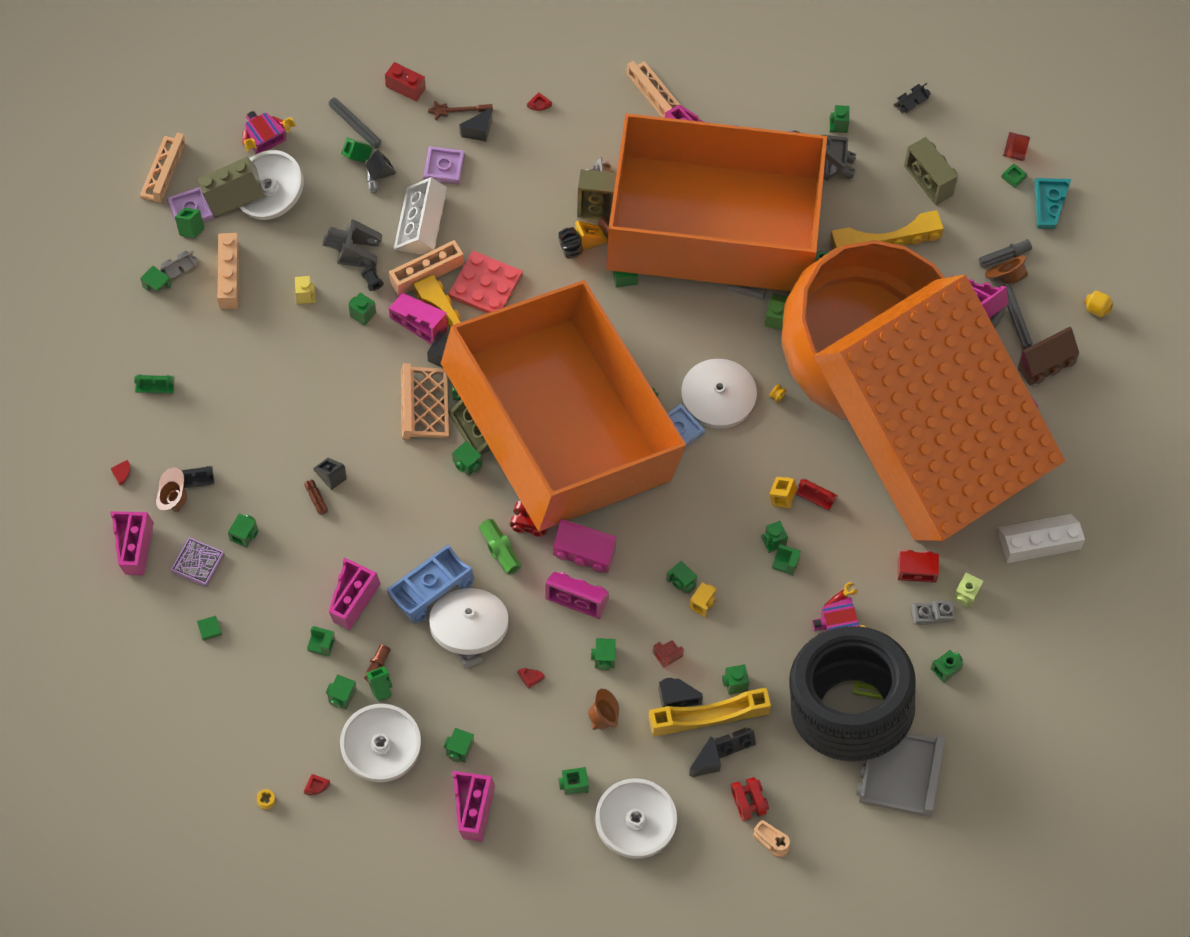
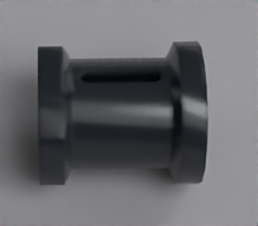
[361,266,384,291]

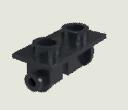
[893,83,931,113]
[182,466,215,488]
[715,727,756,759]

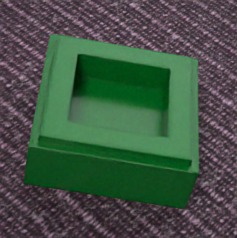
[1001,163,1027,188]
[197,616,222,641]

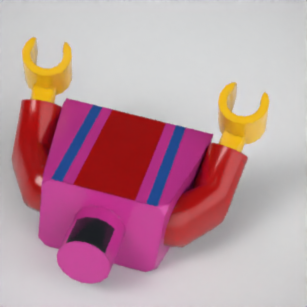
[242,111,296,154]
[812,582,866,632]

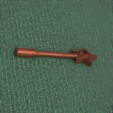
[428,101,493,120]

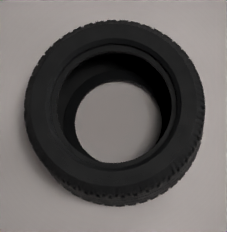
[789,626,916,762]

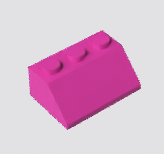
[553,519,617,573]
[545,571,609,619]

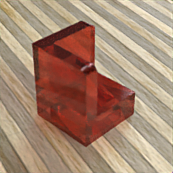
[1003,132,1030,161]
[653,640,684,668]

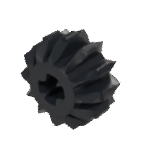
[558,227,583,259]

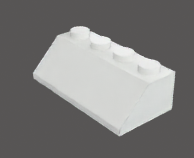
[394,177,447,255]
[997,514,1085,563]

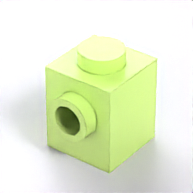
[953,573,983,607]

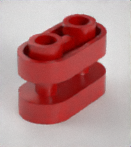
[510,502,548,537]
[731,777,769,821]

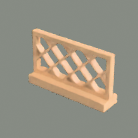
[401,363,449,440]

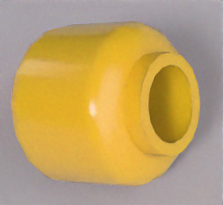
[1084,290,1114,318]

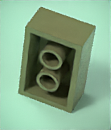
[904,137,958,205]
[577,169,617,219]

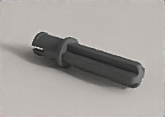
[979,239,1032,267]

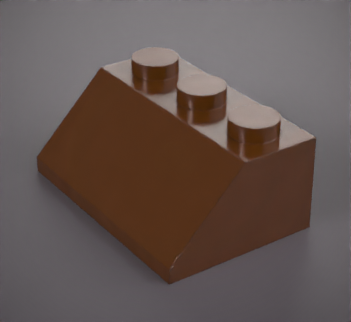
[1017,327,1079,386]

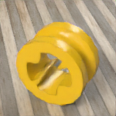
[769,384,787,403]
[257,789,275,810]

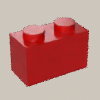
[385,62,426,102]
[897,550,939,583]

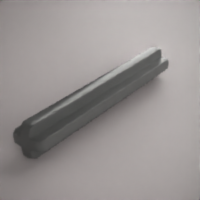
[329,97,381,148]
[1001,283,1033,349]

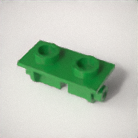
[134,374,175,394]

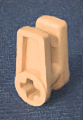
[753,820,790,857]

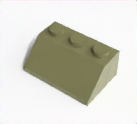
[198,157,265,218]
[448,400,491,454]

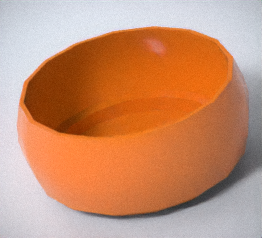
[781,240,945,420]

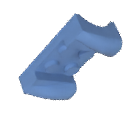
[387,545,474,623]

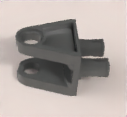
[822,135,856,181]
[322,219,383,268]

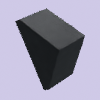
[459,109,492,142]
[365,150,396,180]
[427,330,447,368]
[313,458,347,490]
[689,736,721,777]

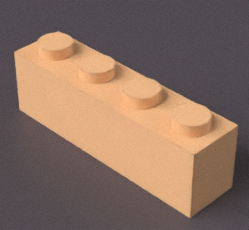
[218,233,239,309]
[389,240,464,296]

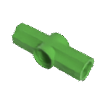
[479,519,521,575]

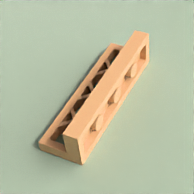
[627,61,680,118]
[140,132,186,203]

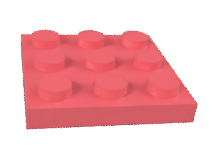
[448,250,523,313]

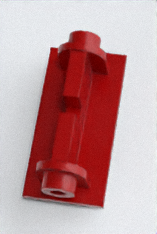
[795,479,838,511]

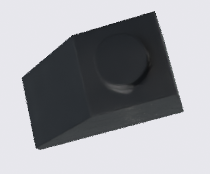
[658,678,703,707]

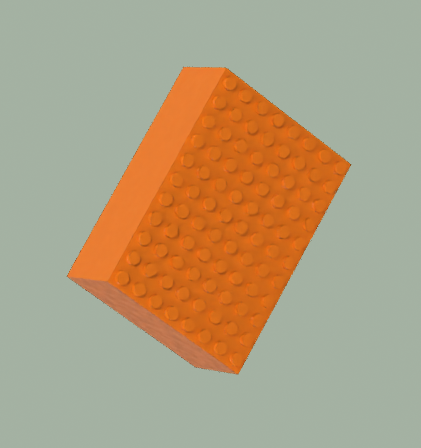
[606,113,827,291]
[814,274,1066,541]
[441,280,686,532]

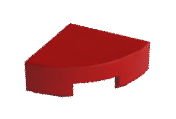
[527,92,552,111]
[111,460,131,486]
[517,668,545,689]
[303,774,330,795]

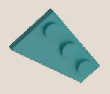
[1034,178,1071,229]

